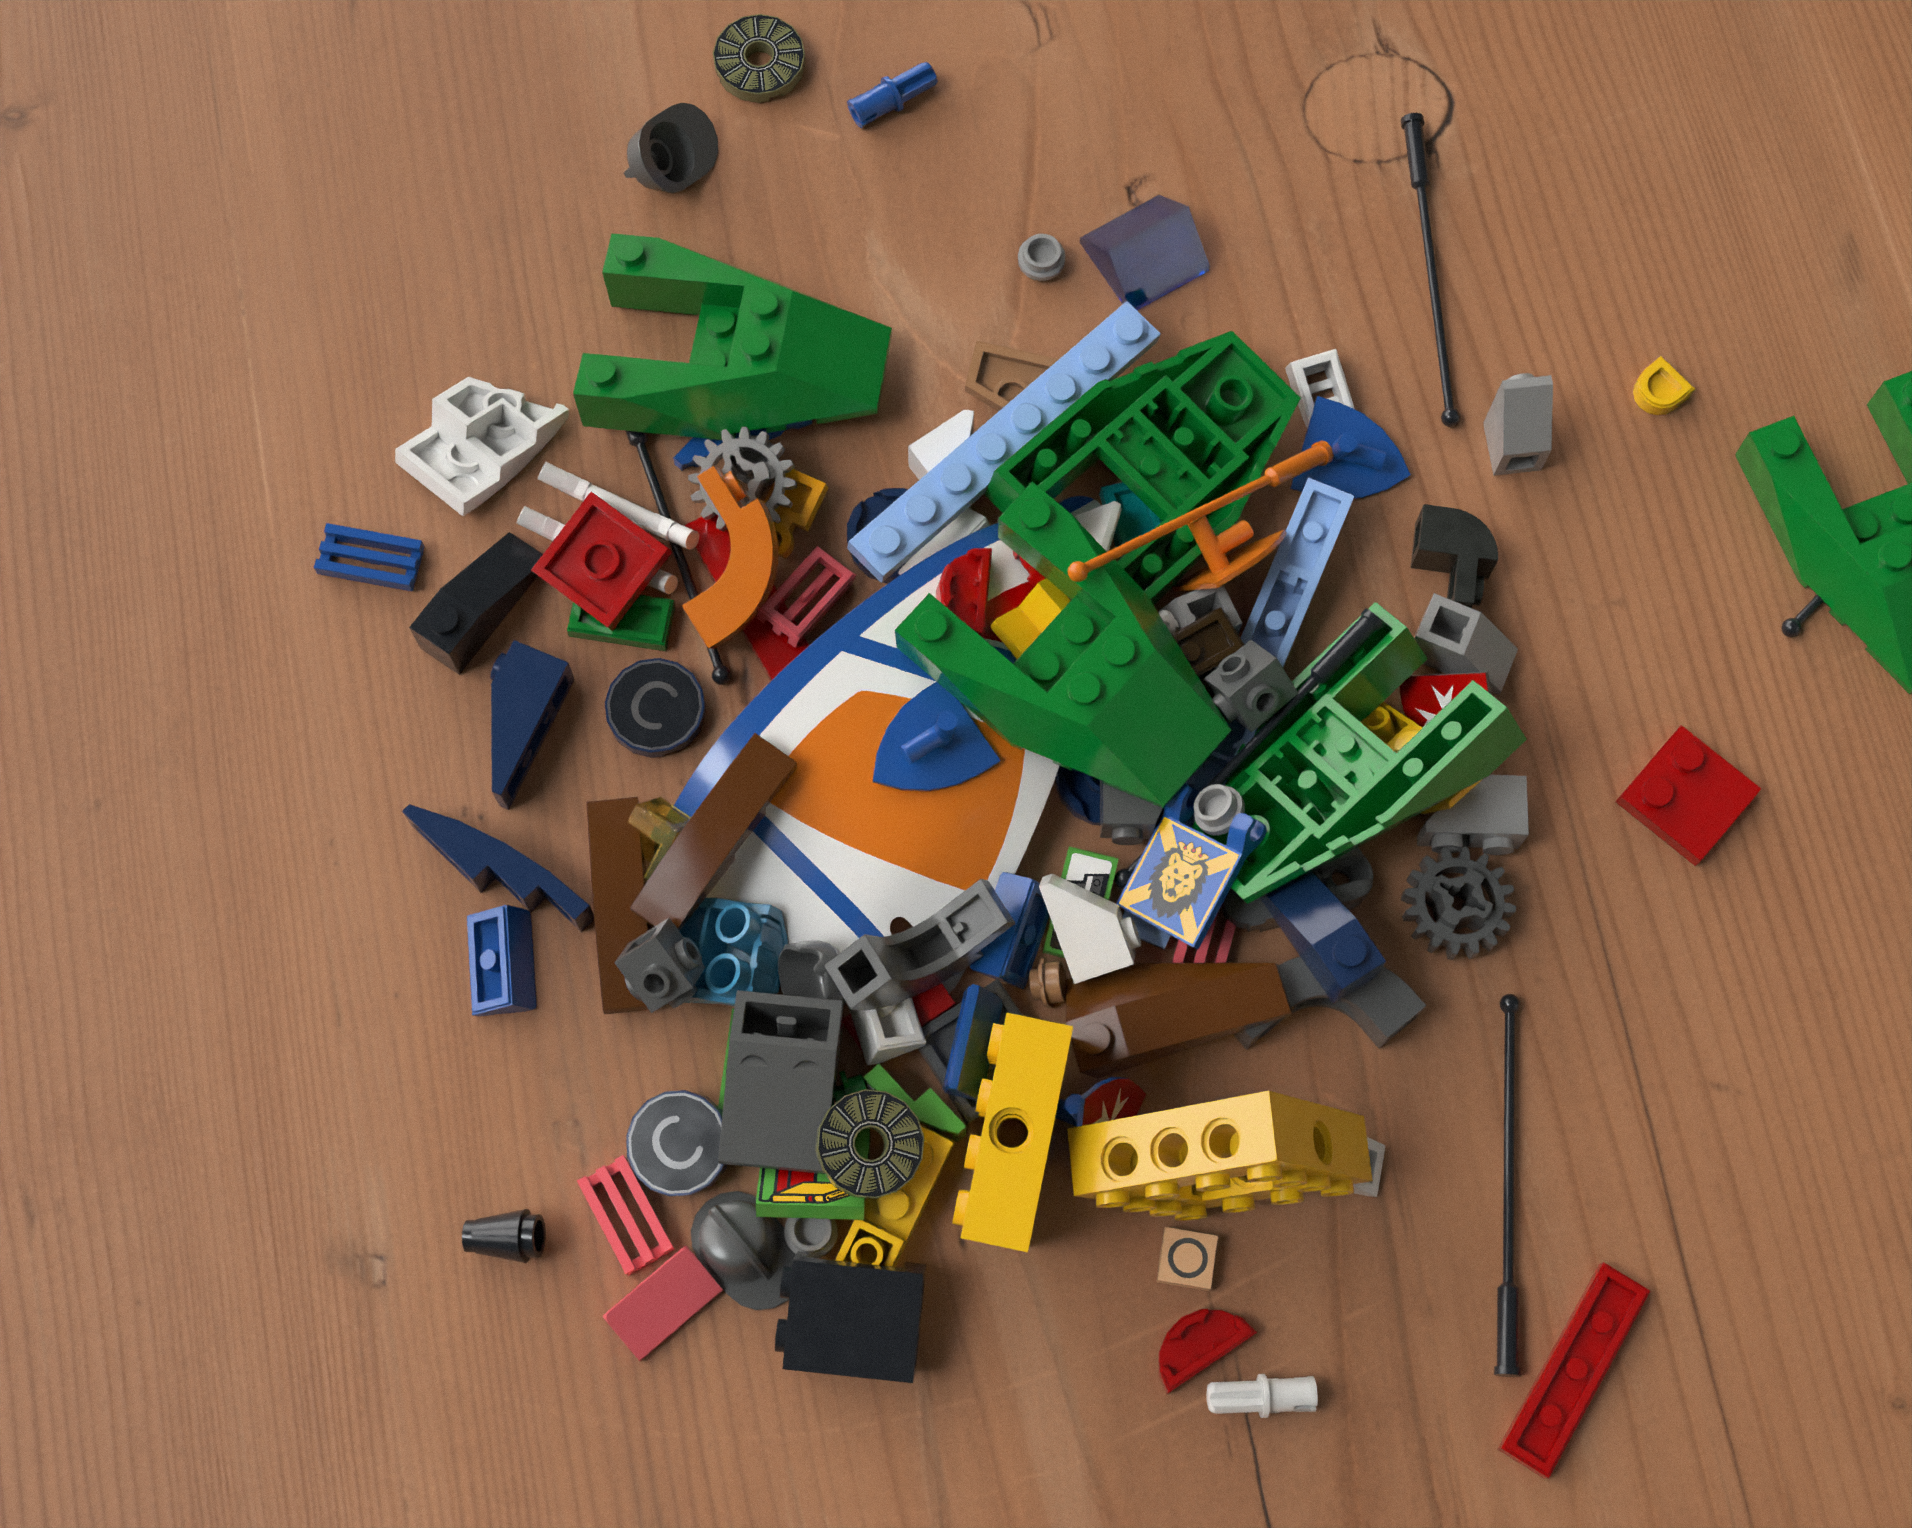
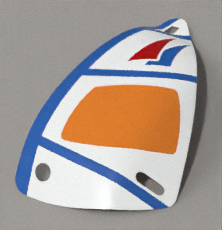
[656,496,1101,993]

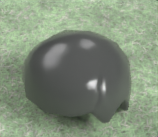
[778,940,846,1006]

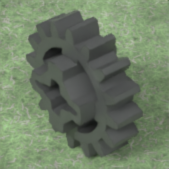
[1401,847,1516,960]

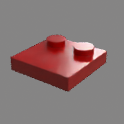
[531,491,672,631]
[1615,725,1762,866]

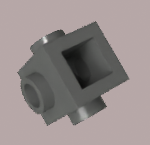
[1204,640,1298,732]
[614,918,706,1013]

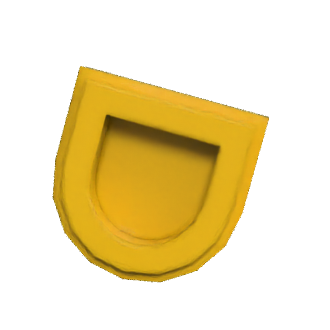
[1633,356,1695,415]

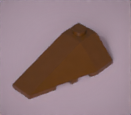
[1066,963,1293,1079]

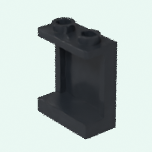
[775,1251,926,1383]

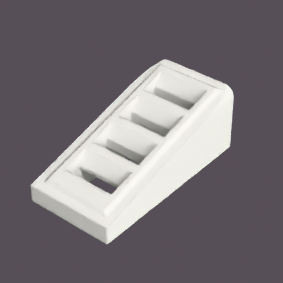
[1285,349,1355,428]

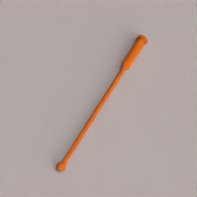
[1067,440,1333,582]

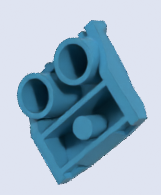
[679,898,788,1006]

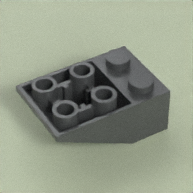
[718,990,844,1174]

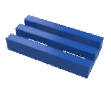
[314,523,425,592]

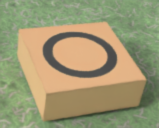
[1156,1227,1218,1291]

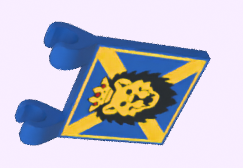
[1116,784,1267,949]

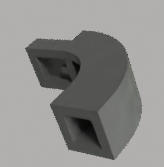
[824,879,1016,1011]
[1233,956,1426,1050]

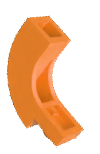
[682,466,779,649]

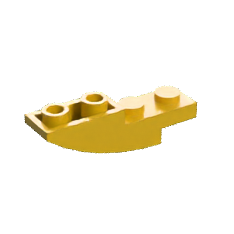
[835,1124,955,1267]

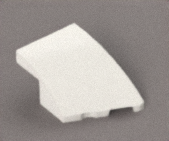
[395,377,569,517]

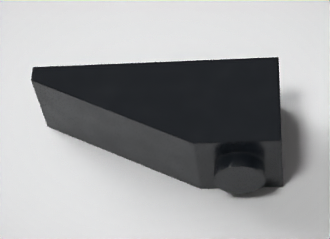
[409,532,543,675]

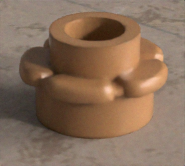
[1029,957,1067,1008]

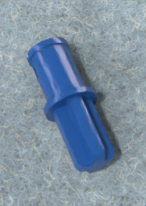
[847,62,938,128]

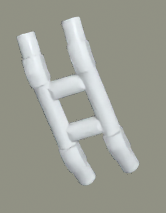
[516,462,699,594]

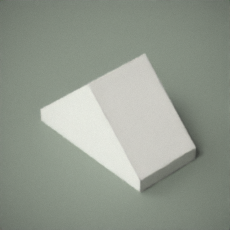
[908,410,974,480]

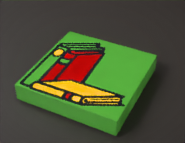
[756,1129,870,1220]

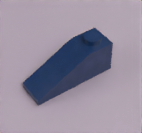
[490,640,575,810]
[1260,871,1386,1004]

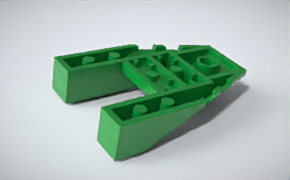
[573,233,892,440]
[984,331,1301,605]
[1735,371,1912,695]
[895,482,1231,808]
[1191,602,1527,904]

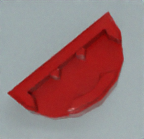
[936,548,992,639]
[1158,1309,1257,1394]

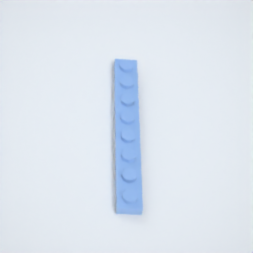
[847,301,1161,583]

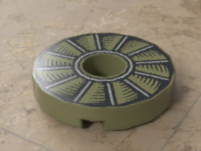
[713,14,806,103]
[815,1089,924,1199]

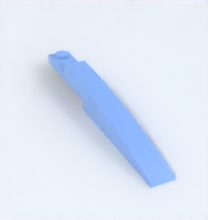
[1123,478,1354,950]

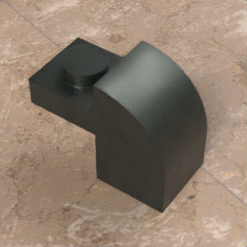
[1411,504,1498,608]

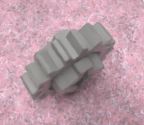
[688,427,797,532]

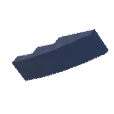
[402,804,594,932]

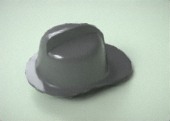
[624,103,718,194]
[691,1191,796,1310]

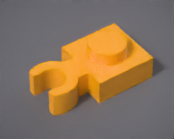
[764,469,829,559]

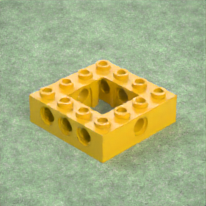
[952,1013,1073,1252]
[1067,1091,1373,1221]

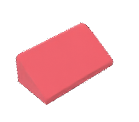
[603,1245,723,1362]

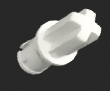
[1206,1374,1318,1418]

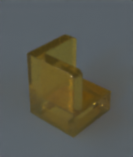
[628,797,691,880]

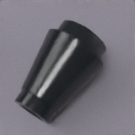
[462,1209,546,1263]

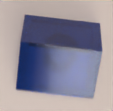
[1079,195,1210,310]

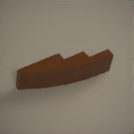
[630,733,797,931]
[587,797,651,1014]

